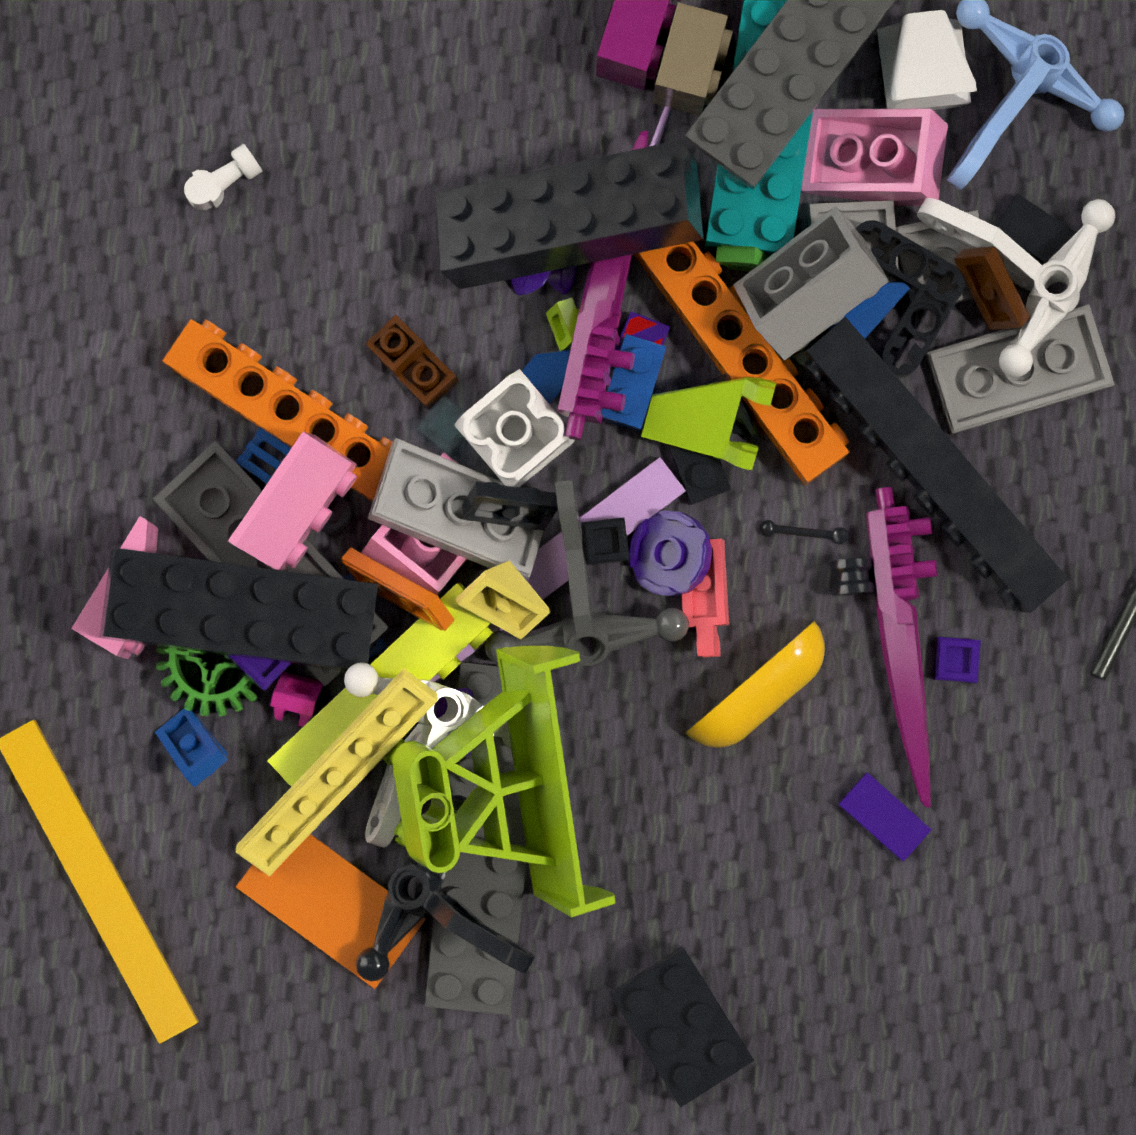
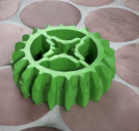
[156,646,258,716]

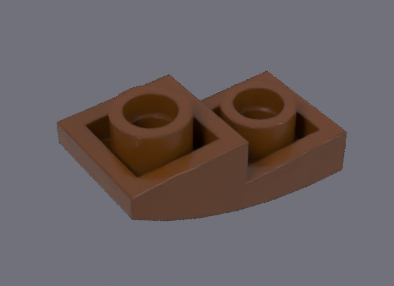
[365,315,459,410]

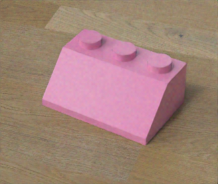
[228,432,357,571]

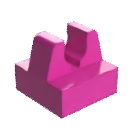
[270,672,323,727]

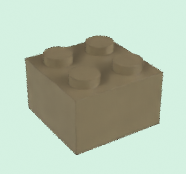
[653,2,733,116]

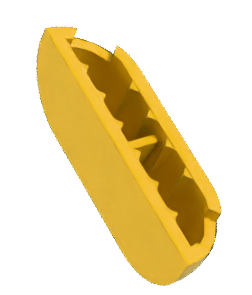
[685,621,825,748]

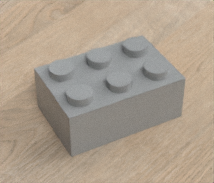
[734,206,889,361]

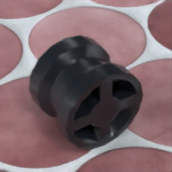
[830,558,874,596]

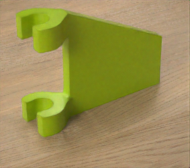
[641,377,776,470]

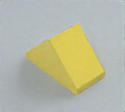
[456,560,550,639]

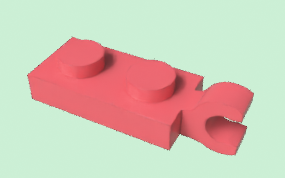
[682,539,729,658]

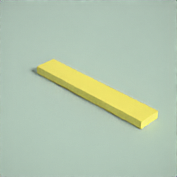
[236,668,438,877]

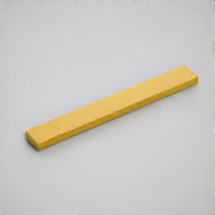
[0,720,199,1044]

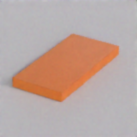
[236,834,427,989]

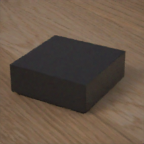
[582,517,630,566]

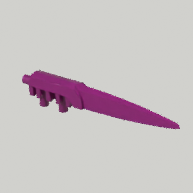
[557,131,649,440]
[866,487,938,808]

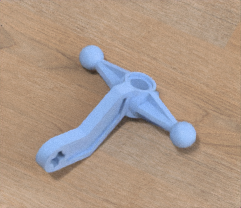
[947,0,1125,190]

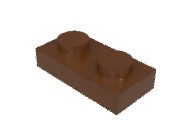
[954,246,1030,330]

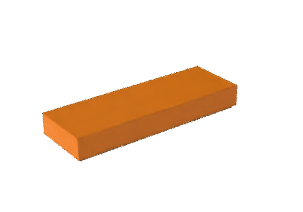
[341,548,455,631]

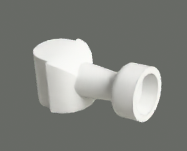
[184,143,262,210]

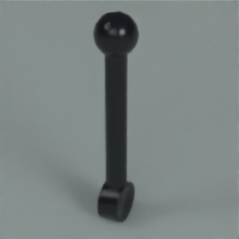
[760,520,849,545]

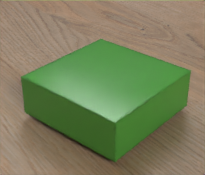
[716,245,770,271]

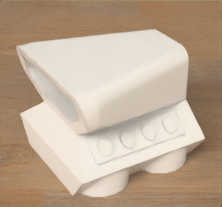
[877,10,977,110]
[454,369,575,487]

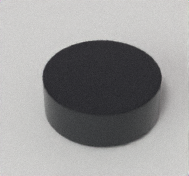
[321,494,353,534]

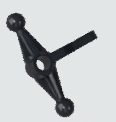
[356,795,535,981]

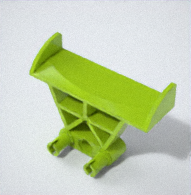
[383,646,616,918]

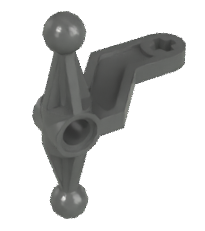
[484,480,689,666]

